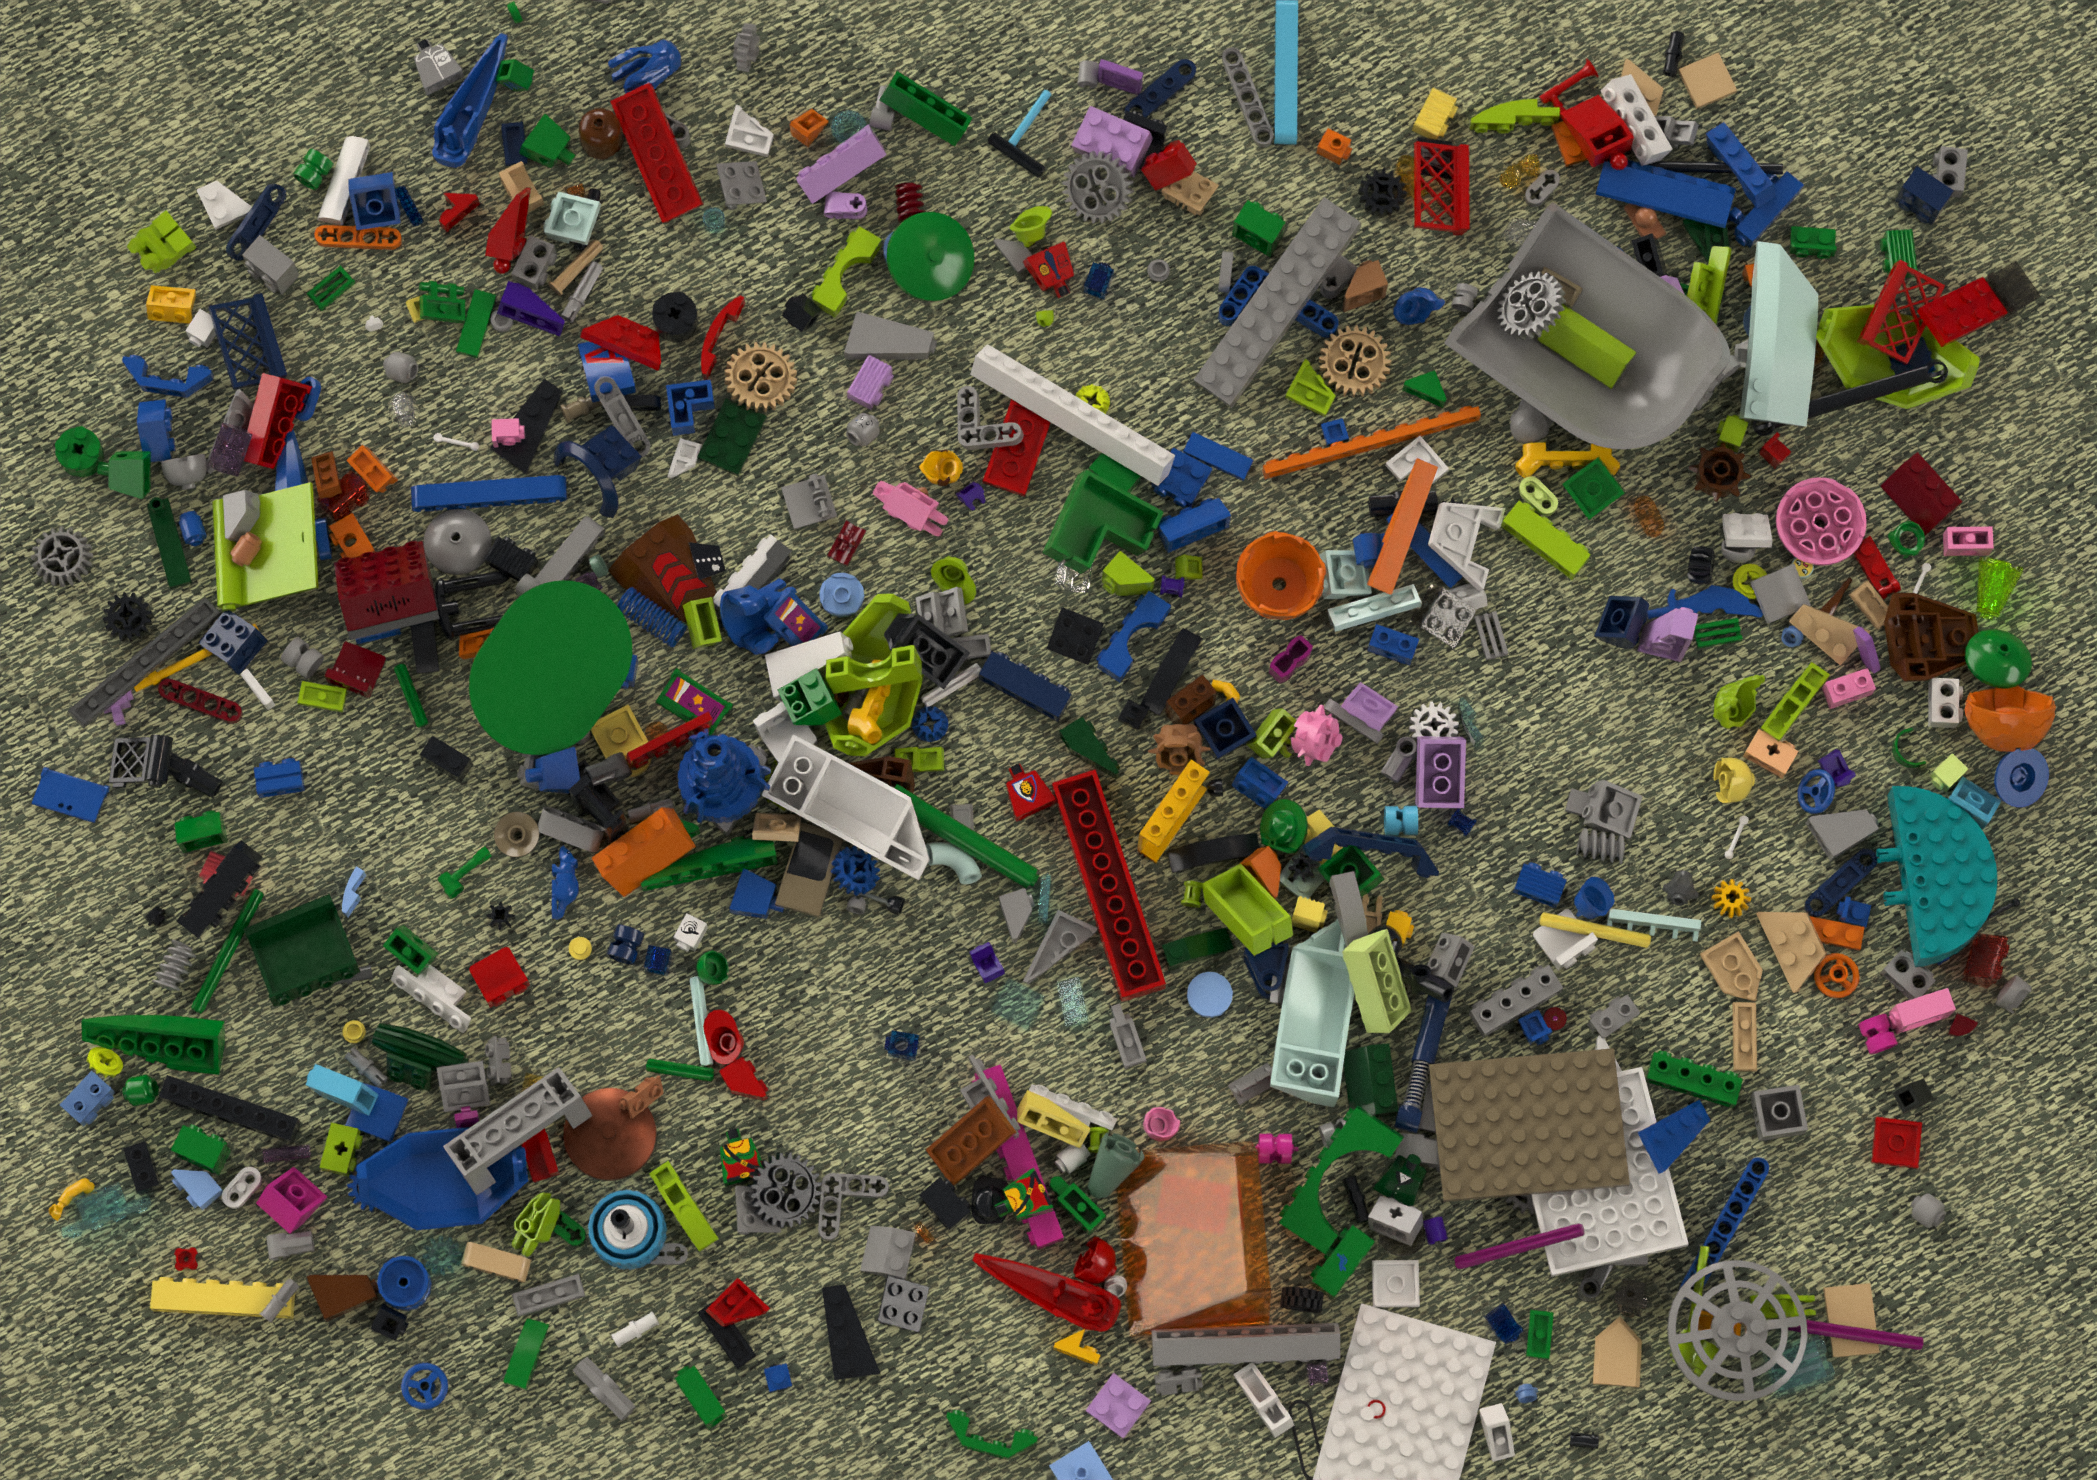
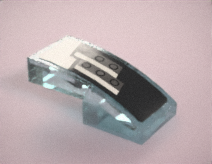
[1458,697,1484,747]

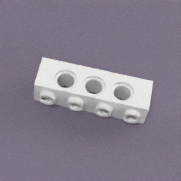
[1601,74,1673,166]

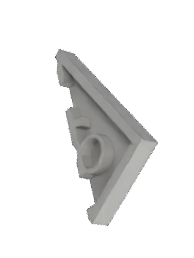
[1023,910,1098,985]

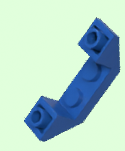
[122,355,214,398]

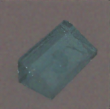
[1057,976,1088,1027]

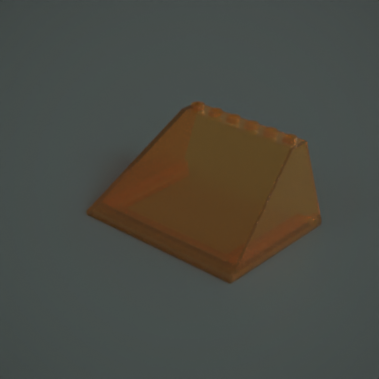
[1117,1141,1271,1337]

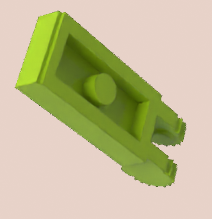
[1749,1294,1816,1319]

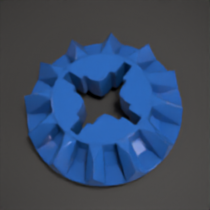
[912,706,948,742]

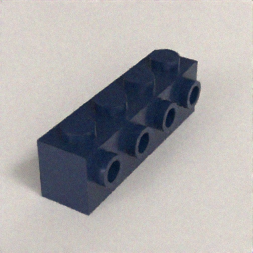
[979,651,1072,722]

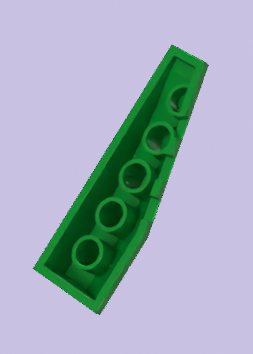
[641,836,778,891]

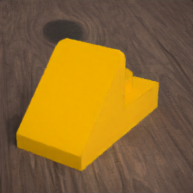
[1053,1329,1100,1366]

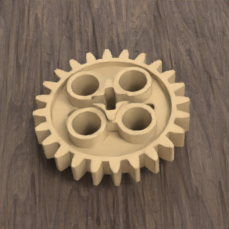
[1319,325,1392,397]
[724,342,797,412]

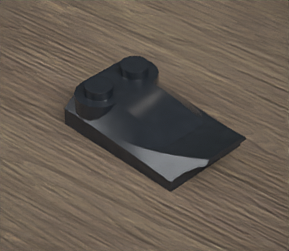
[884,613,970,689]

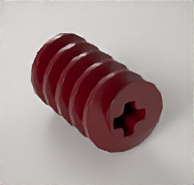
[895,183,925,223]

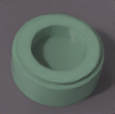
[589,554,608,578]

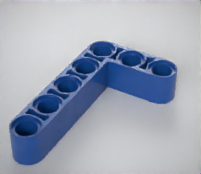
[1218,266,1338,338]

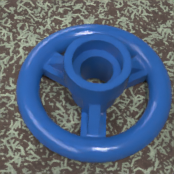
[1797,769,1835,814]
[401,1363,448,1410]

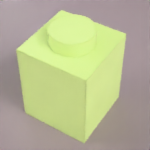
[1930,753,1968,792]

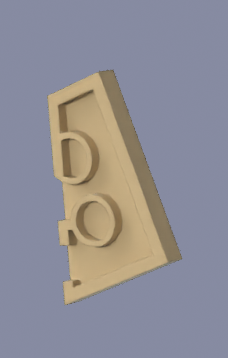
[1789,604,1871,666]

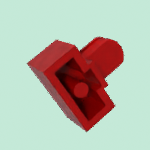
[1141,140,1197,191]

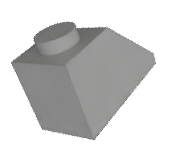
[223,490,260,542]
[999,888,1035,943]

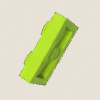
[297,681,348,713]

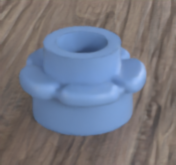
[1782,625,1804,647]
[1515,1384,1538,1403]

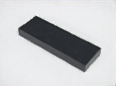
[697,1299,757,1370]

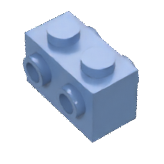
[60,1070,115,1127]

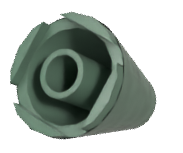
[1088,1133,1144,1199]

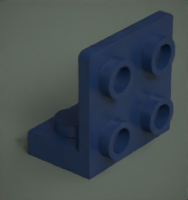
[198,610,268,675]

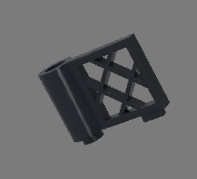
[109,735,173,788]

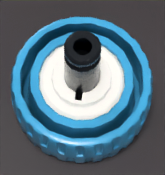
[588,1190,667,1270]

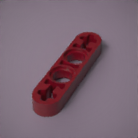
[158,678,243,724]

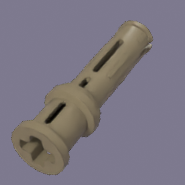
[560,396,602,424]

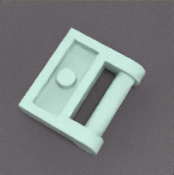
[1279,844,1325,899]

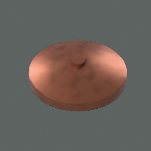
[563,1088,657,1181]

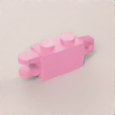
[873,481,949,536]

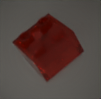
[317,470,371,522]
[1962,933,2010,989]

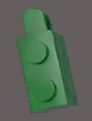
[1050,1176,1106,1235]

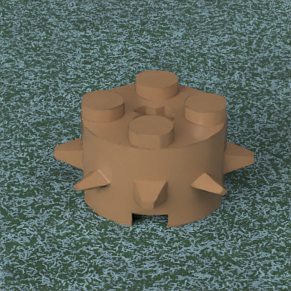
[1148,723,1211,775]

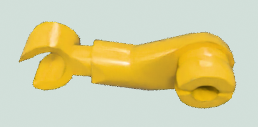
[49,1178,95,1221]

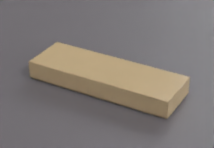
[1732,1002,1757,1072]

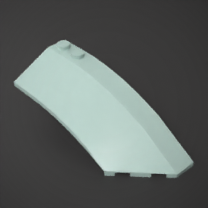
[1739,241,1818,427]
[1270,918,1366,1107]

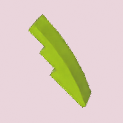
[1760,662,1830,741]

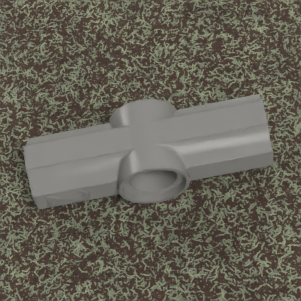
[573,1357,636,1421]

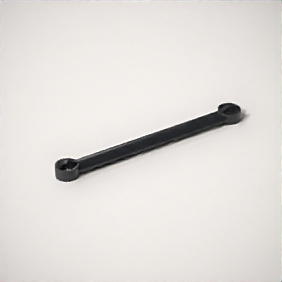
[1751,359,1948,436]

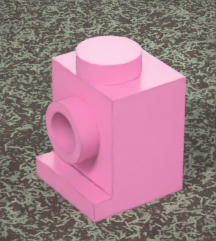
[492,418,525,447]

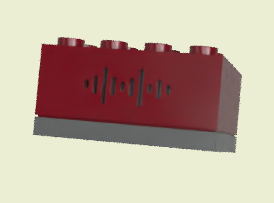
[334,541,439,640]

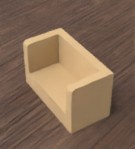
[499,161,544,213]

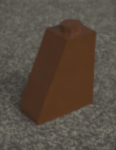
[306,1275,379,1322]

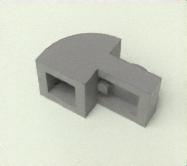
[1655,116,1699,148]

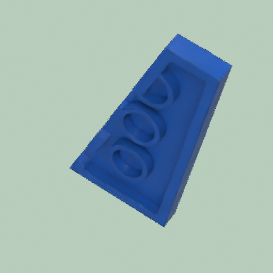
[1637,1100,1710,1174]

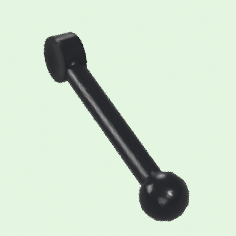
[1985,898,2020,922]

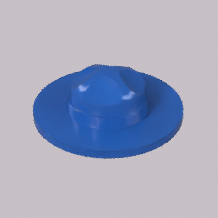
[1994,748,2049,807]

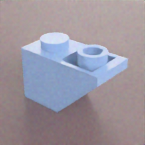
[171,1169,223,1210]

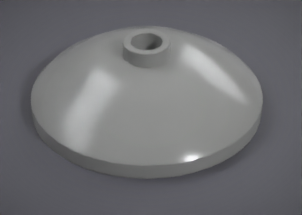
[424,509,492,575]

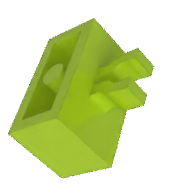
[1246,708,1297,759]

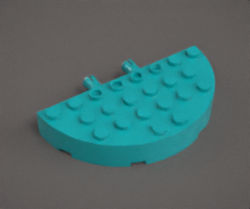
[1876,786,1998,967]

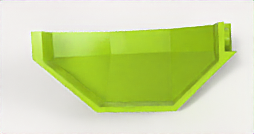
[1816,304,1980,409]
[824,594,924,756]

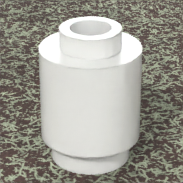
[1055,1144,1090,1174]

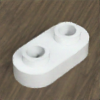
[222,1167,262,1209]

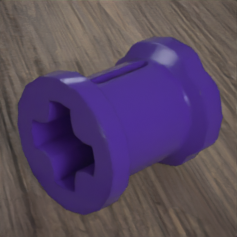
[1160,575,1185,598]

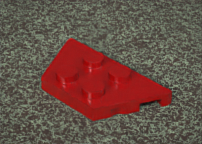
[580,315,661,371]

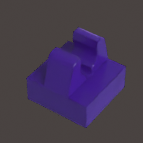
[956,481,986,511]

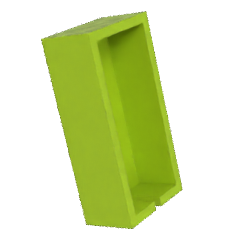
[1202,864,1293,956]

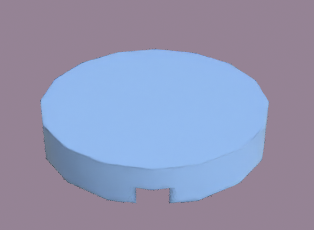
[819,573,864,618]
[1187,972,1233,1018]

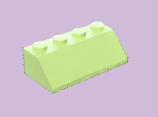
[1342,929,1412,1033]

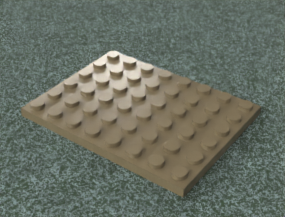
[1429,1048,1630,1202]

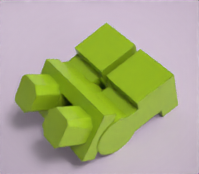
[127,210,196,273]

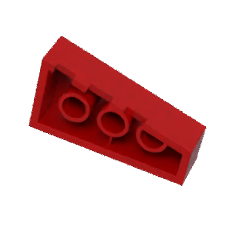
[240,373,313,469]

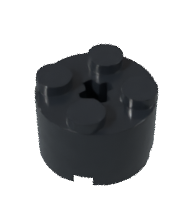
[652,292,698,343]

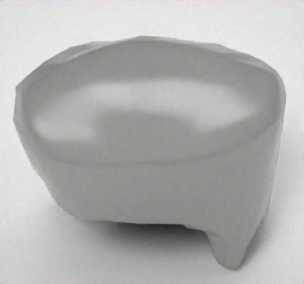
[1996,975,2032,1014]

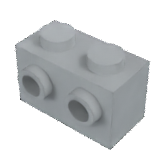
[1427,932,1475,987]

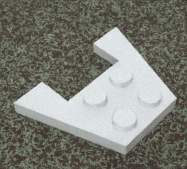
[1428,502,1506,591]

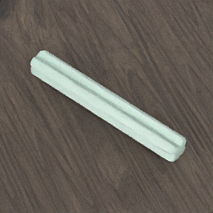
[690,976,713,1067]

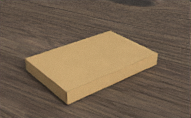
[1823,1283,1880,1358]

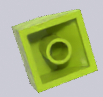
[1102,551,1155,596]

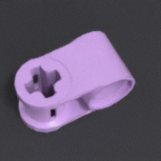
[824,191,868,219]

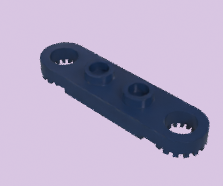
[1125,59,1196,118]
[226,183,287,261]
[1804,848,1877,917]

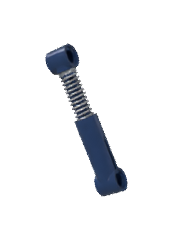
[1394,995,1452,1134]

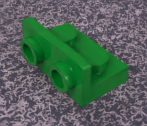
[1789,226,1837,259]

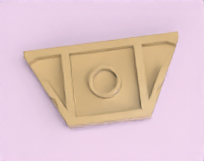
[1621,59,1664,116]
[1756,912,1827,993]

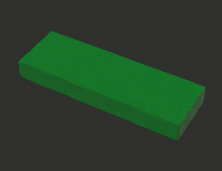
[456,289,497,358]

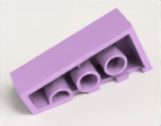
[796,124,886,204]
[1637,607,1698,662]

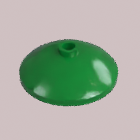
[1965,629,2032,689]

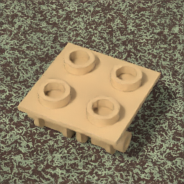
[1161,171,1219,216]

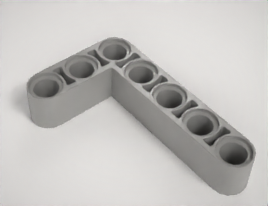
[516,516,606,597]

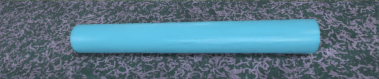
[1009,90,1052,146]

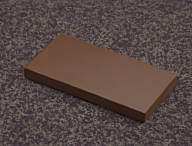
[926,1095,1017,1186]

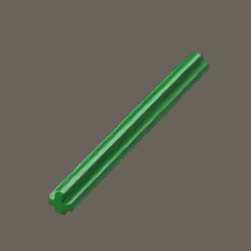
[191,888,264,1014]

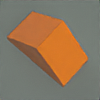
[790,109,829,147]

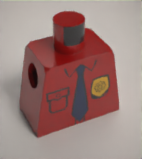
[1023,241,1074,299]

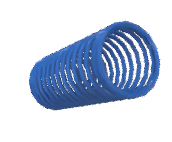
[617,587,687,648]

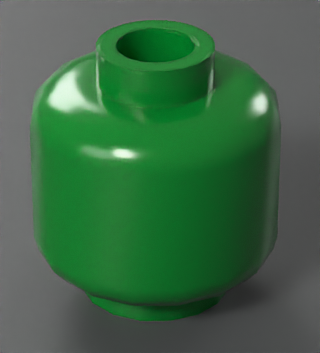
[122,1074,159,1107]

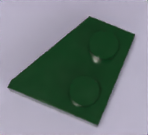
[1682,219,1729,263]

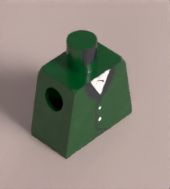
[1373,1154,1427,1206]

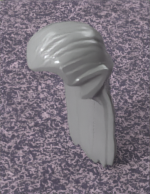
[1510,399,1554,444]

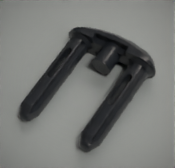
[435,571,509,641]

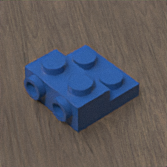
[1151,447,1213,508]

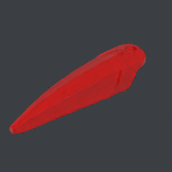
[972,1253,1121,1332]

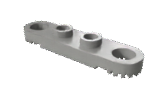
[594,376,651,457]

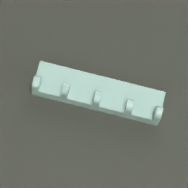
[1328,584,1421,632]
[1606,909,1701,942]

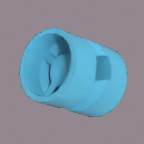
[1384,806,1418,836]

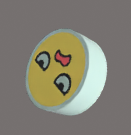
[1791,558,1814,580]

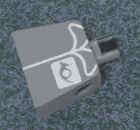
[414,39,464,96]

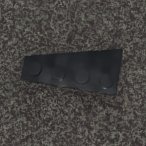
[490,378,563,475]
[822,1284,881,1381]

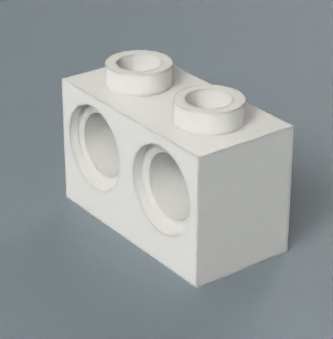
[1928,678,1963,728]

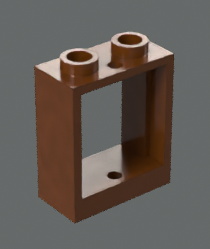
[1165,674,1217,725]

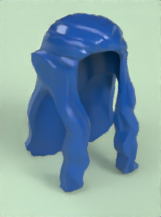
[608,39,681,94]

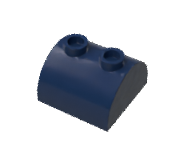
[1594,596,1650,649]
[1194,698,1257,760]

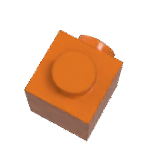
[1317,128,1353,165]

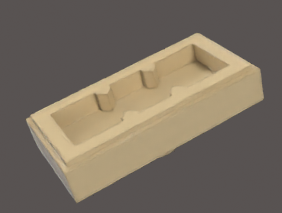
[1849,580,1888,630]

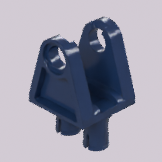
[1243,941,1289,1000]

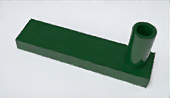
[146,497,192,589]

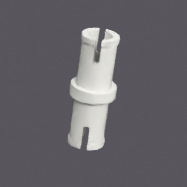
[612,1311,659,1348]

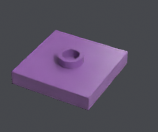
[1098,59,1143,95]

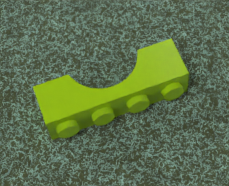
[811,226,882,318]
[826,645,922,694]

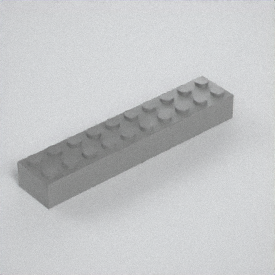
[1194,197,1362,408]

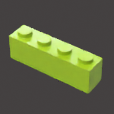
[1501,501,1591,580]

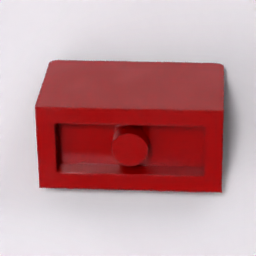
[521,1128,560,1183]

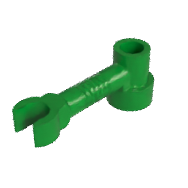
[437,846,492,899]

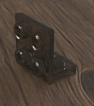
[1408,584,1476,648]

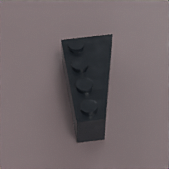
[177,840,263,938]

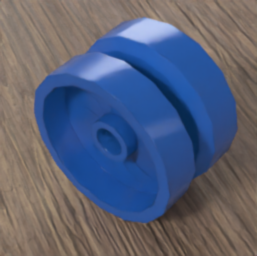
[377,1256,432,1311]

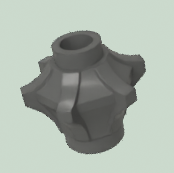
[1662,870,1698,906]

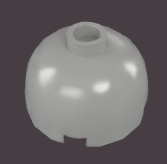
[161,454,207,490]

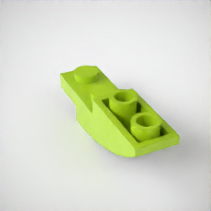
[1469,99,1560,134]
[649,1161,719,1252]

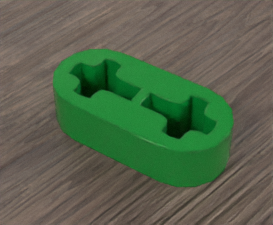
[553,1210,586,1247]

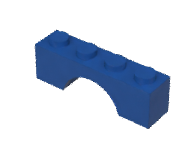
[1706,122,1775,208]
[1096,591,1171,683]

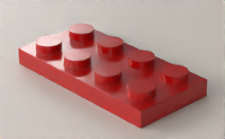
[1917,277,2008,347]
[983,399,1051,497]
[626,711,713,769]

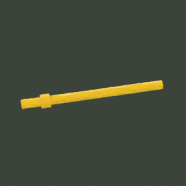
[134,623,259,692]

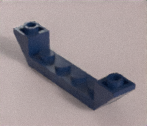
[1303,827,1439,878]

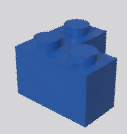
[666,380,715,436]
[137,399,176,462]

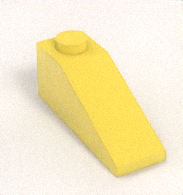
[1017,1090,1090,1148]

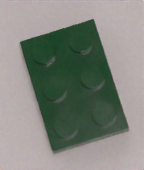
[698,398,767,477]

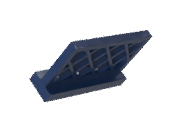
[208,293,287,390]

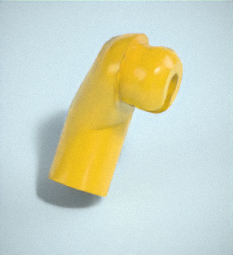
[1212,679,1240,704]

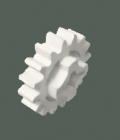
[1409,701,1459,740]

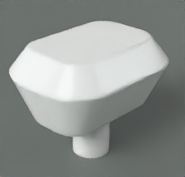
[365,316,383,331]

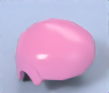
[1143,1107,1180,1142]

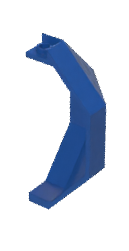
[356,1127,528,1230]

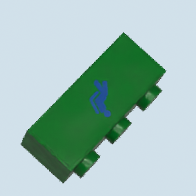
[1310,1225,1375,1300]

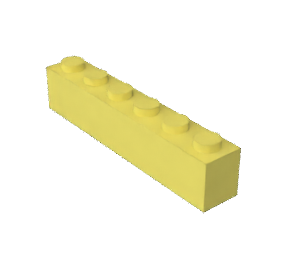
[150,1277,295,1319]

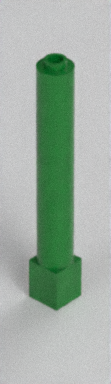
[894,784,1040,889]

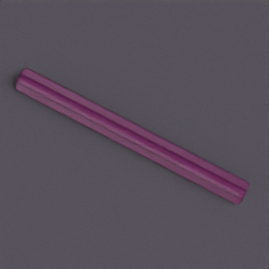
[1454,1223,1585,1269]
[1787,1317,1924,1350]

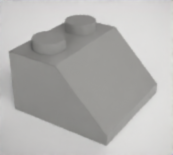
[860,1226,916,1280]

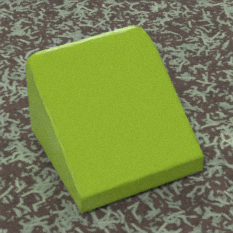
[1175,554,1203,580]

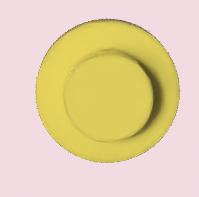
[569,937,592,960]
[343,1020,366,1044]

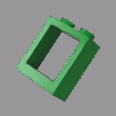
[675,1365,728,1430]

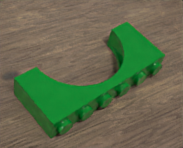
[1279,1106,1404,1254]

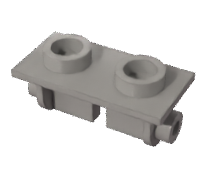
[485,1036,512,1086]
[1228,1063,1272,1105]
[1154,1367,1203,1396]

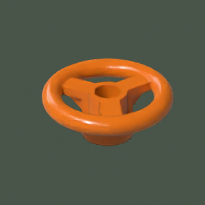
[1814,953,1860,998]

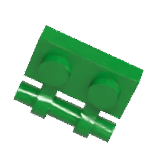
[419,280,465,323]

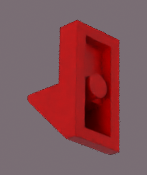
[439,193,480,233]

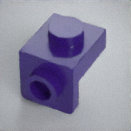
[1817,749,1856,787]
[969,942,1005,984]

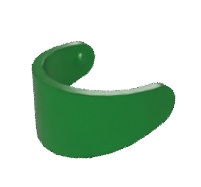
[1892,728,1926,768]

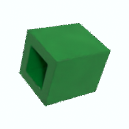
[495,59,534,92]

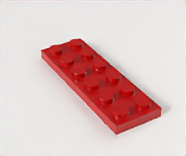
[610,83,704,223]

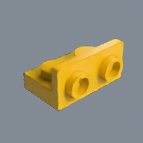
[146,285,196,324]

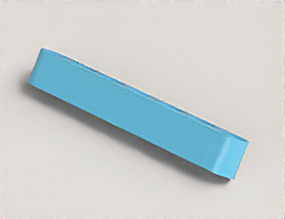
[1274,0,1298,145]

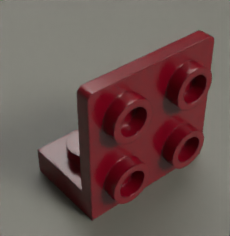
[324,641,386,699]

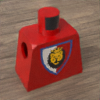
[1006,764,1056,822]

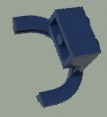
[554,425,642,518]

